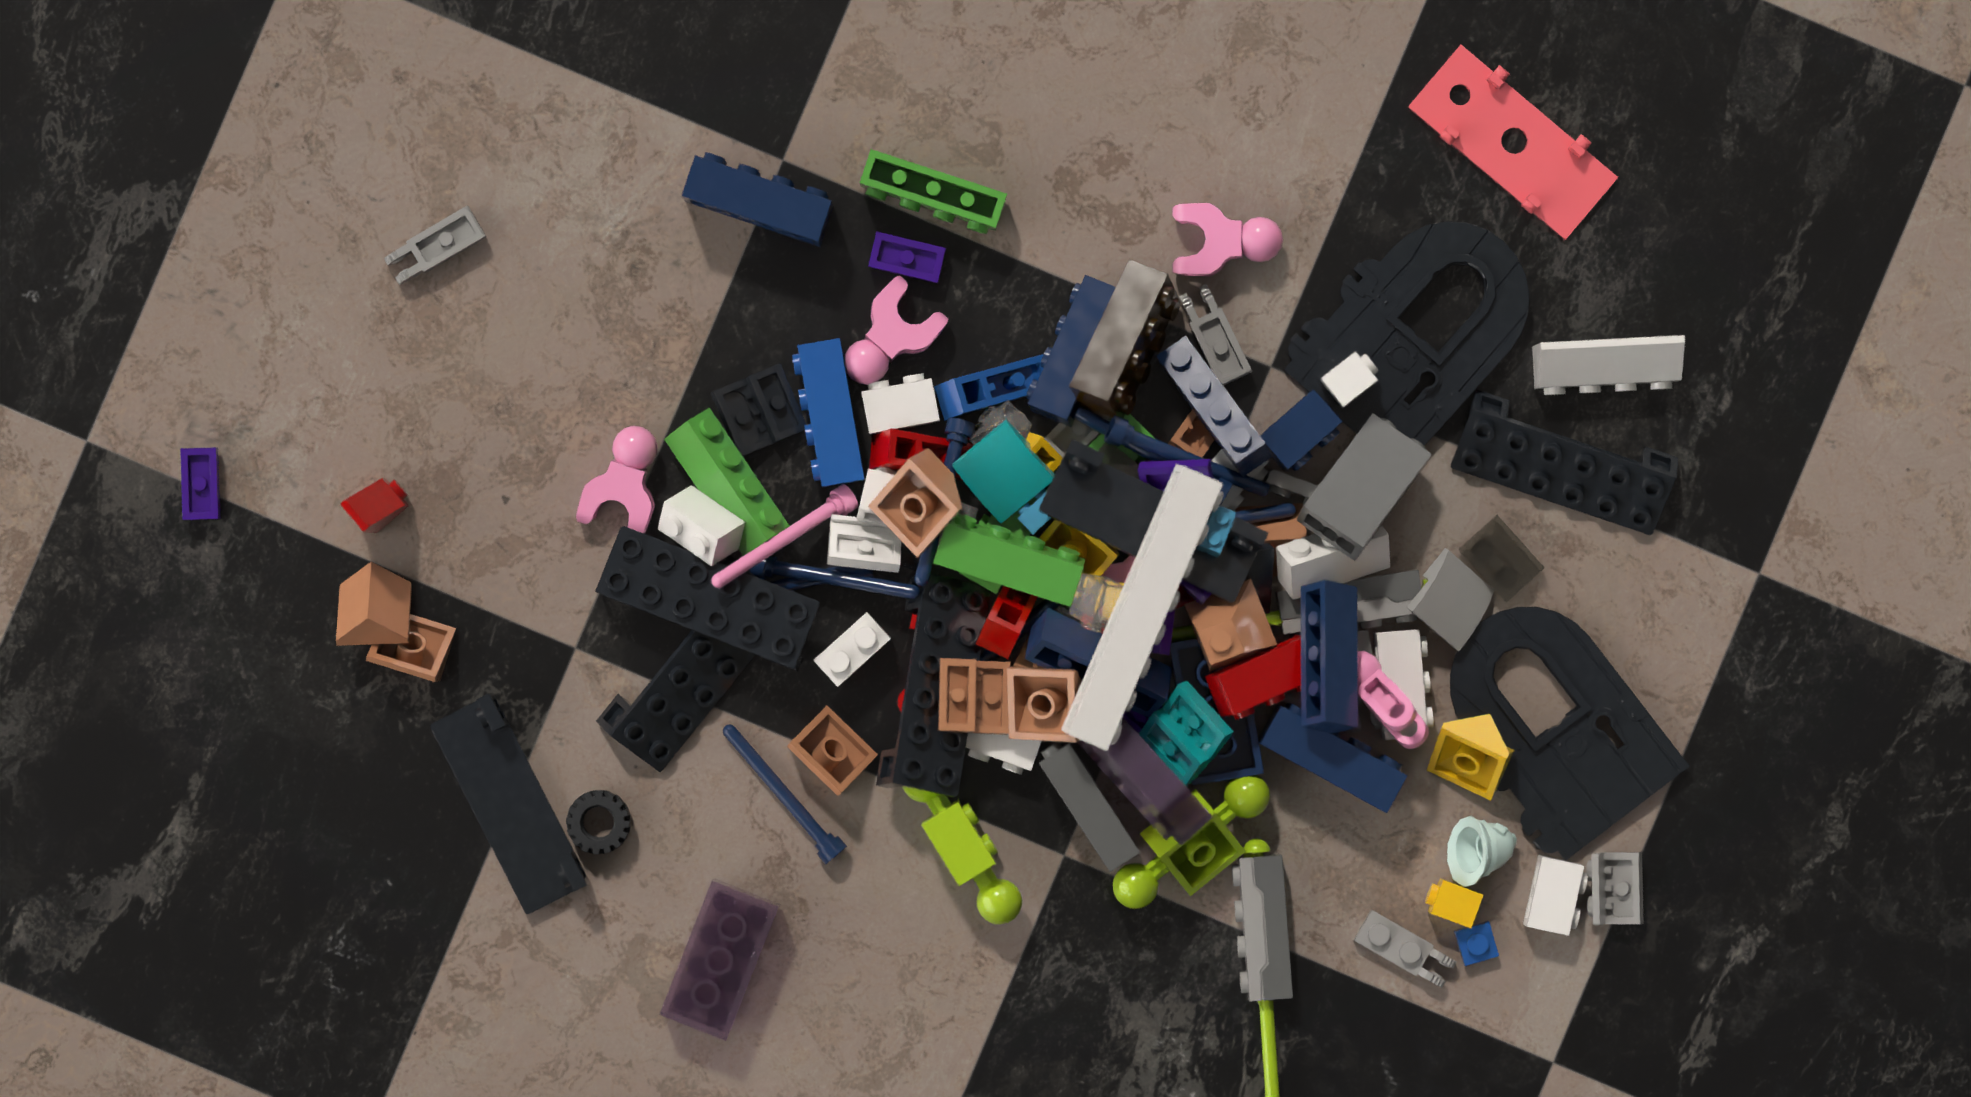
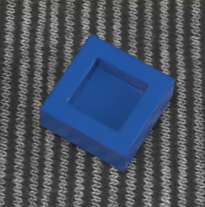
[1454,921,1499,966]

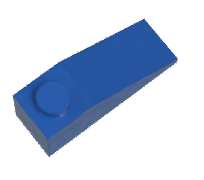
[934,354,1044,421]

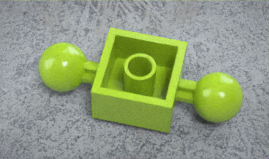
[1113,775,1270,909]
[902,786,1022,925]

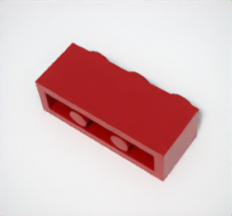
[1205,635,1301,720]

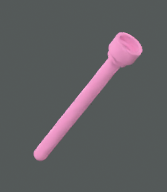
[712,484,858,588]

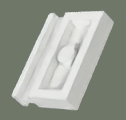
[827,514,901,573]

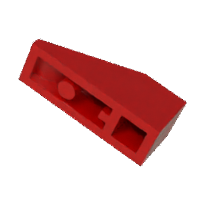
[869,428,976,480]
[340,478,409,533]
[976,586,1038,659]

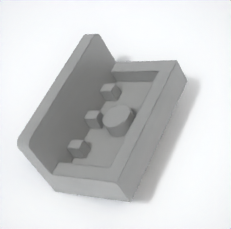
[1587,852,1644,925]

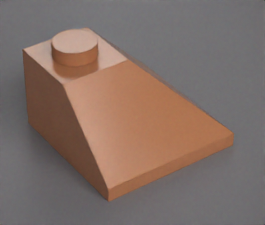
[868,448,962,557]
[1184,579,1277,672]

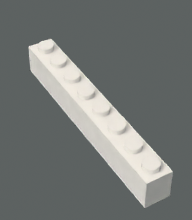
[1061,464,1223,751]

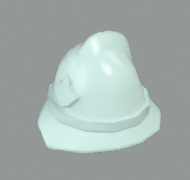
[1447,816,1517,887]

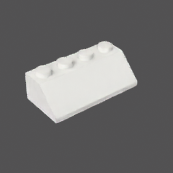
[1532,335,1685,395]

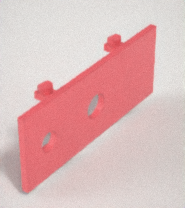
[1408,45,1618,240]

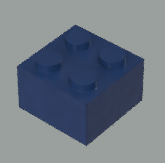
[1260,389,1342,471]

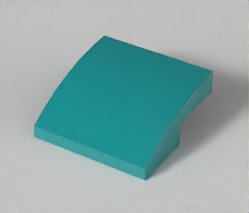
[952,419,1054,523]
[1139,681,1234,786]

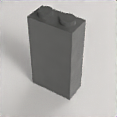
[1296,414,1432,561]
[1038,741,1140,872]

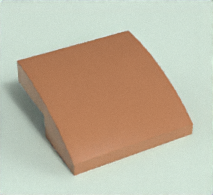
[938,658,1010,735]

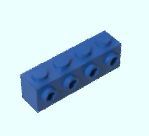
[792,338,865,487]

